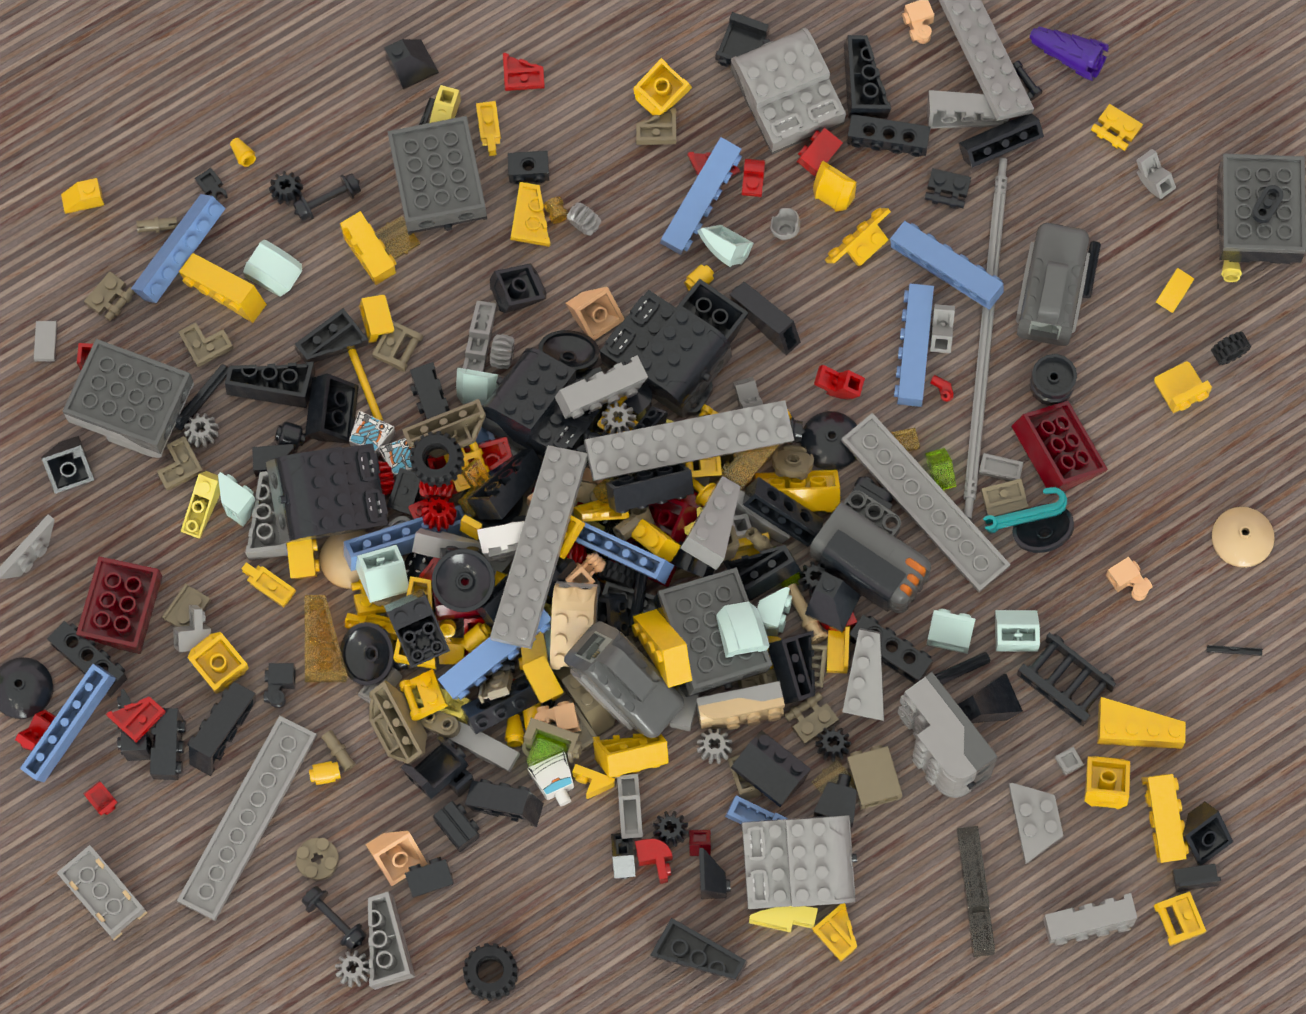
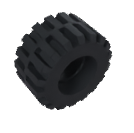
[410,431,464,487]
[463,943,518,1001]

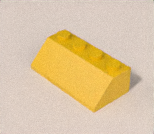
[755,469,840,512]

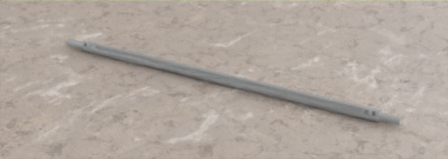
[964,158,1008,520]

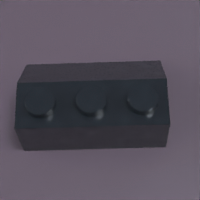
[676,279,749,344]
[305,373,359,444]
[731,730,811,807]

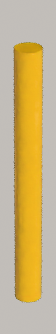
[348,348,383,421]

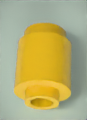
[684,265,714,291]
[461,623,492,653]
[309,761,341,785]

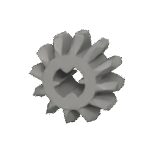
[566,203,601,236]
[490,334,515,369]
[601,402,636,434]
[184,413,219,448]
[697,728,732,764]
[335,950,370,988]

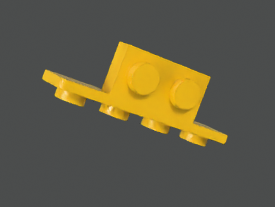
[825,208,891,266]

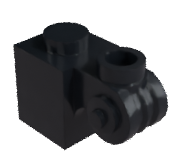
[264,663,296,708]

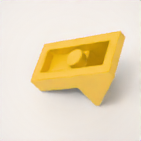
[572,764,615,799]

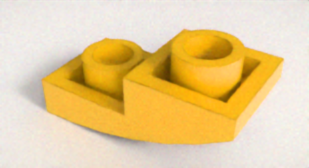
[1155,268,1194,313]

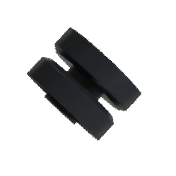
[1030,354,1077,406]

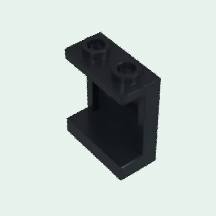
[715,12,769,67]
[400,735,469,799]

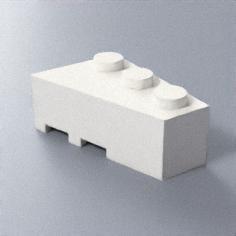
[477,521,525,562]

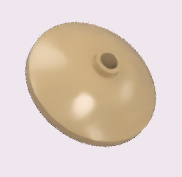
[1212,507,1274,567]
[320,531,369,589]

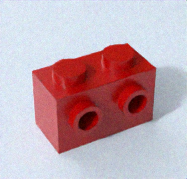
[797,128,843,176]

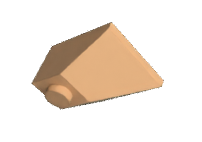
[566,287,625,341]
[365,831,428,886]

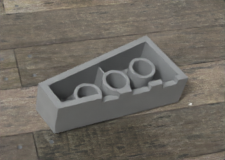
[927,90,1009,129]
[555,355,648,419]
[245,471,288,560]
[681,476,741,570]
[842,628,884,721]
[368,892,415,990]
[1043,893,1137,946]

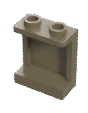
[524,718,583,763]
[847,745,902,810]

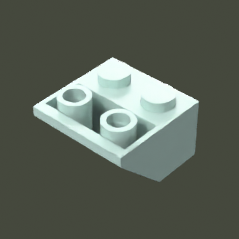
[218,472,256,526]
[356,545,409,603]
[757,587,792,637]
[927,609,975,654]
[995,610,1040,652]

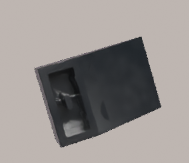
[384,589,450,668]
[117,689,153,761]

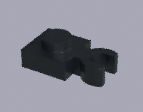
[194,168,228,202]

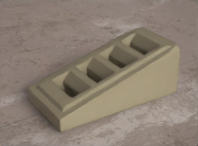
[812,644,828,688]
[728,755,761,800]

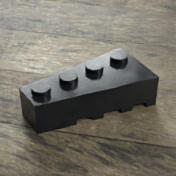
[844,35,891,118]
[225,362,315,408]
[410,362,450,421]
[467,449,542,520]
[606,464,694,513]
[188,682,256,776]
[650,918,748,981]

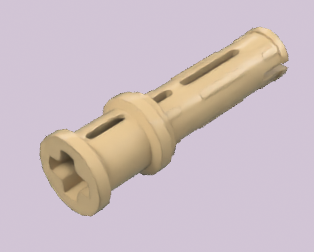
[788,583,828,644]

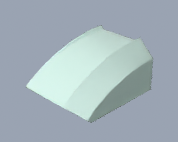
[698,225,754,267]
[243,239,302,297]
[456,368,498,405]
[716,601,770,658]

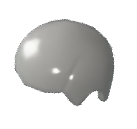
[770,208,801,240]

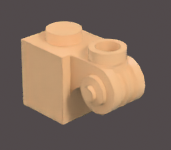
[902,0,934,44]
[565,552,606,584]
[1106,557,1152,601]
[534,701,581,733]

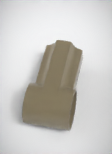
[613,506,654,541]

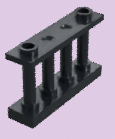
[1017,632,1116,727]

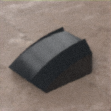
[490,263,547,313]

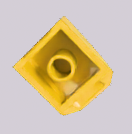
[633,58,692,115]
[813,161,857,212]
[187,632,249,694]
[1085,756,1130,810]

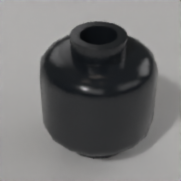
[274,422,306,450]

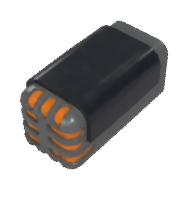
[810,491,931,613]

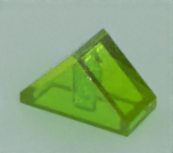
[925,448,956,490]
[527,733,568,768]

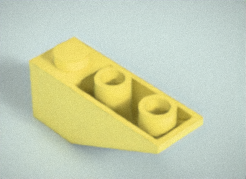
[429,85,461,123]
[181,471,220,539]

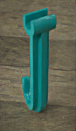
[983,487,1067,534]

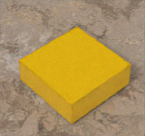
[460,515,482,541]

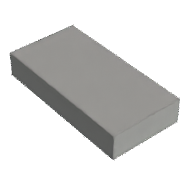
[34,321,57,362]
[979,453,1024,481]

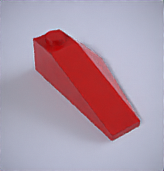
[427,436,513,495]

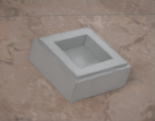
[1055,747,1084,776]

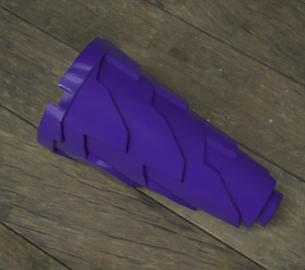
[1030,26,1109,81]

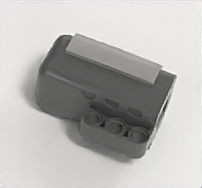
[1016,223,1090,346]
[564,621,684,738]

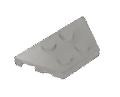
[0,514,55,579]
[1008,783,1063,864]

